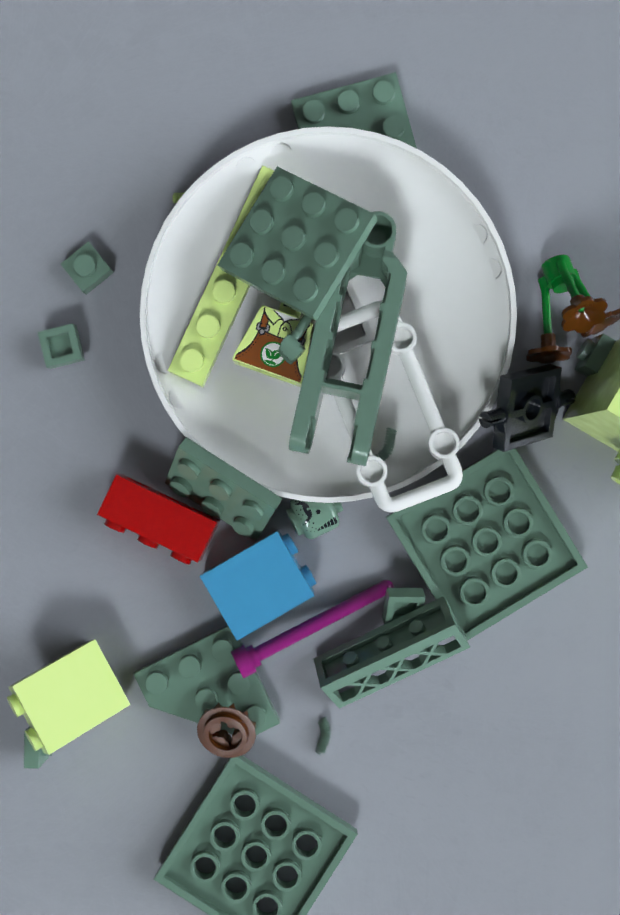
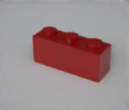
[97,474,220,565]

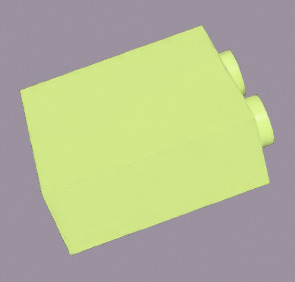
[7,639,130,755]

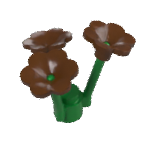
[526,255,620,364]

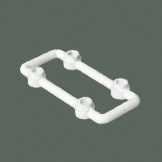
[312,300,463,513]

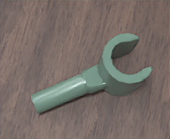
[279,315,312,364]

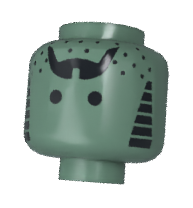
[286,499,343,539]

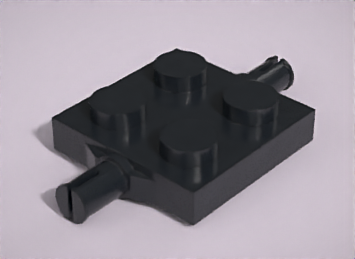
[479,364,576,452]

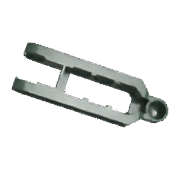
[289,211,407,466]

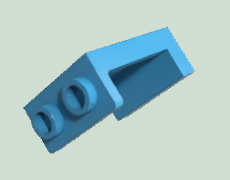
[200,530,317,641]

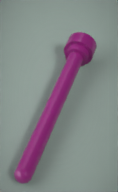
[231,580,394,679]

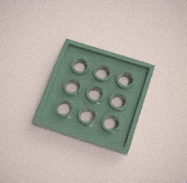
[154,755,358,915]

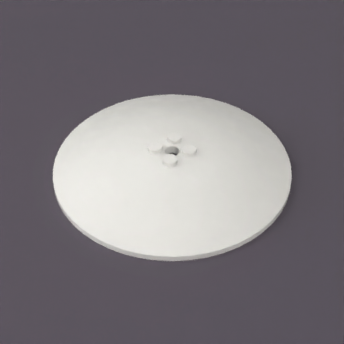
[140,126,517,503]

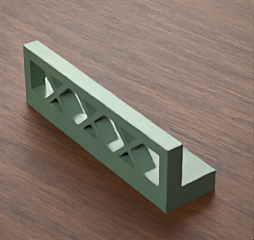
[313,596,470,709]

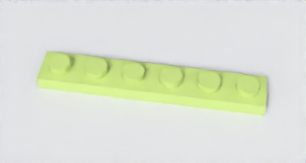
[167,165,274,388]

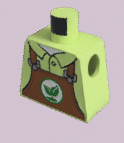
[232,303,313,387]

